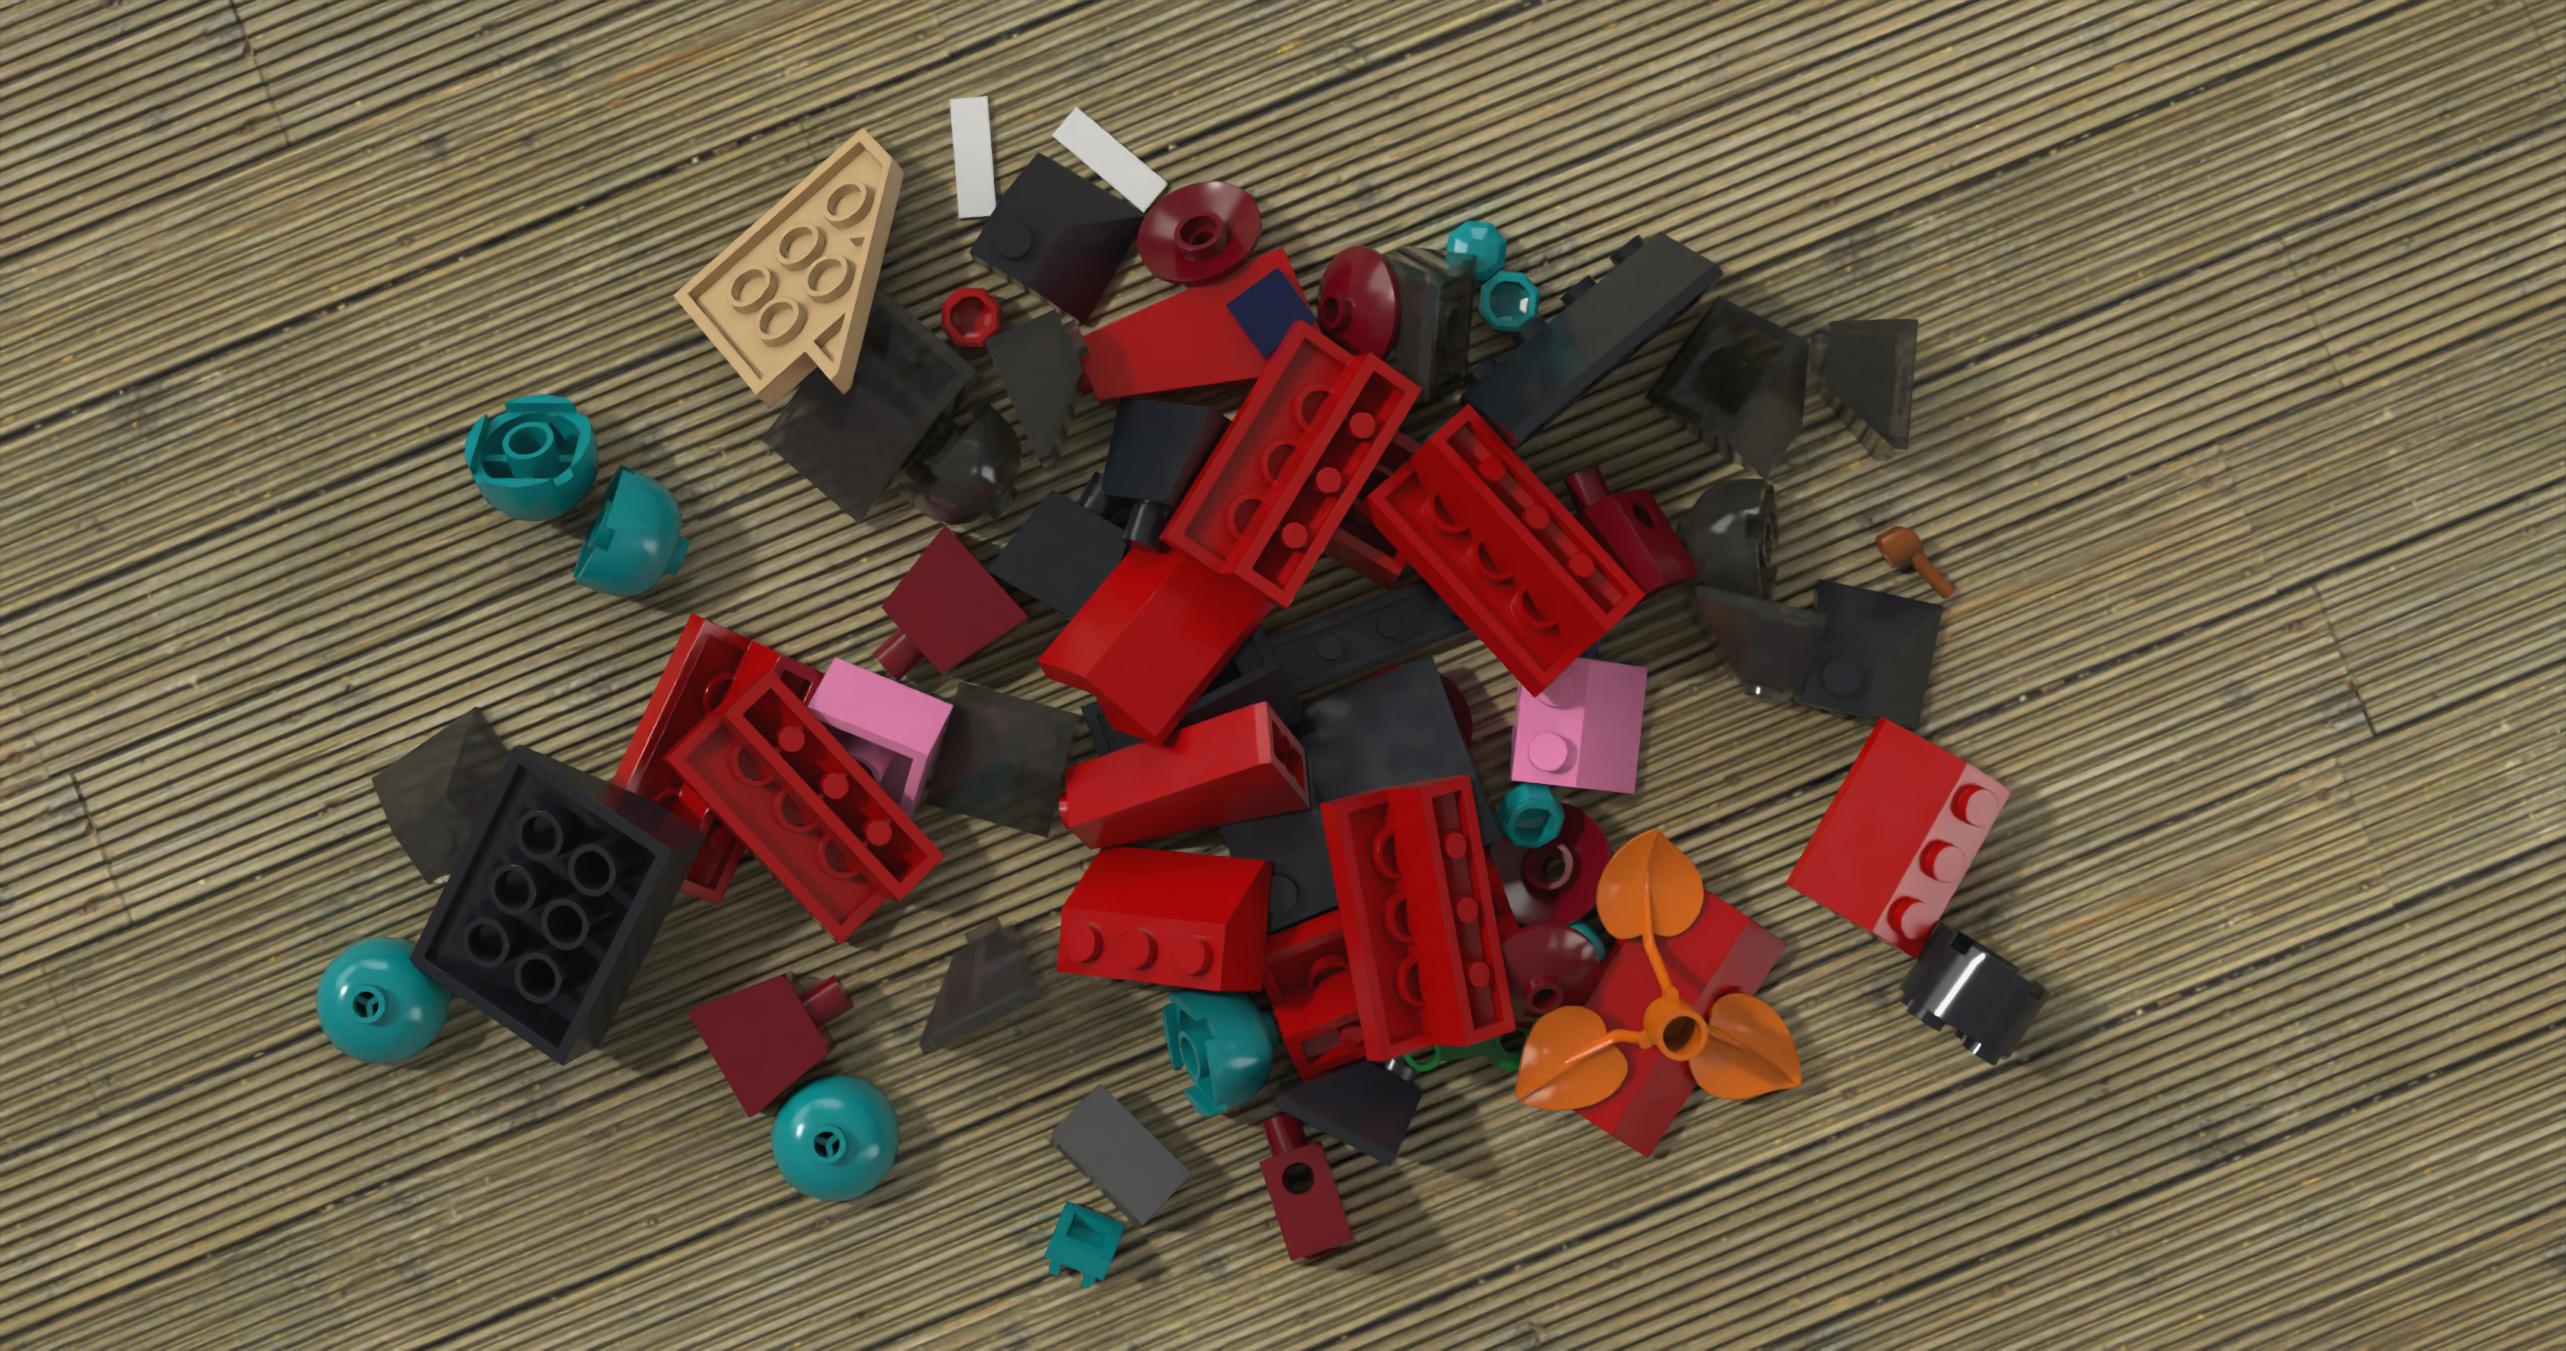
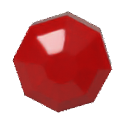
[941,288,1003,350]

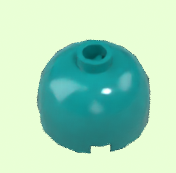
[465,394,598,522]
[573,465,689,597]
[315,936,451,1065]
[1162,988,1279,1118]
[771,1073,900,1202]

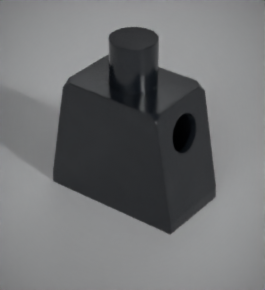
[1101,398,1232,553]
[988,471,1130,619]

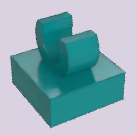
[1044,1201,1126,1289]

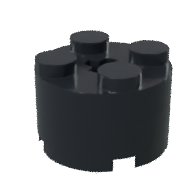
[1899,922,2052,1066]

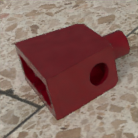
[1564,466,1700,610]
[873,526,1032,681]
[687,971,854,1118]
[1259,1113,1357,1265]

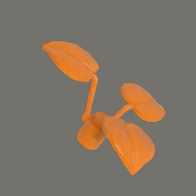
[1515,830,1802,1110]

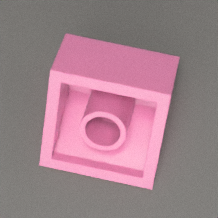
[807,657,954,819]
[1507,658,1648,794]

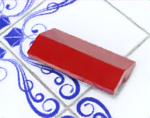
[1159,320,1422,609]
[1357,403,1646,698]
[1037,522,1274,746]
[611,613,825,905]
[661,669,945,944]
[1320,774,1516,1062]
[1262,851,1519,1080]
[1572,888,1787,1158]

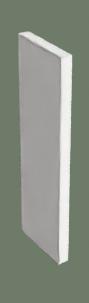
[950,96,996,219]
[1052,107,1168,213]

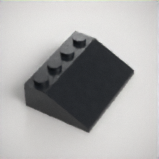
[1458,232,1724,453]
[1221,654,1504,933]
[409,745,707,1066]

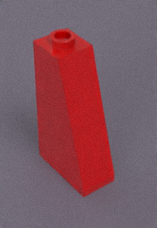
[1067,246,1322,406]
[1059,702,1310,850]

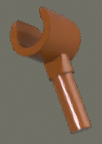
[1875,526,1955,599]

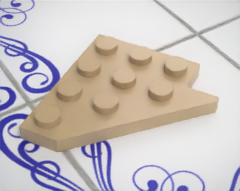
[673,127,904,409]

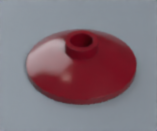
[1137,181,1262,285]
[1316,246,1401,362]
[1489,803,1612,926]
[1500,923,1600,1028]

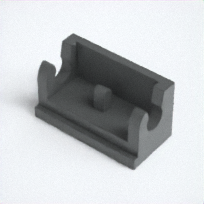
[1046,1084,1192,1227]

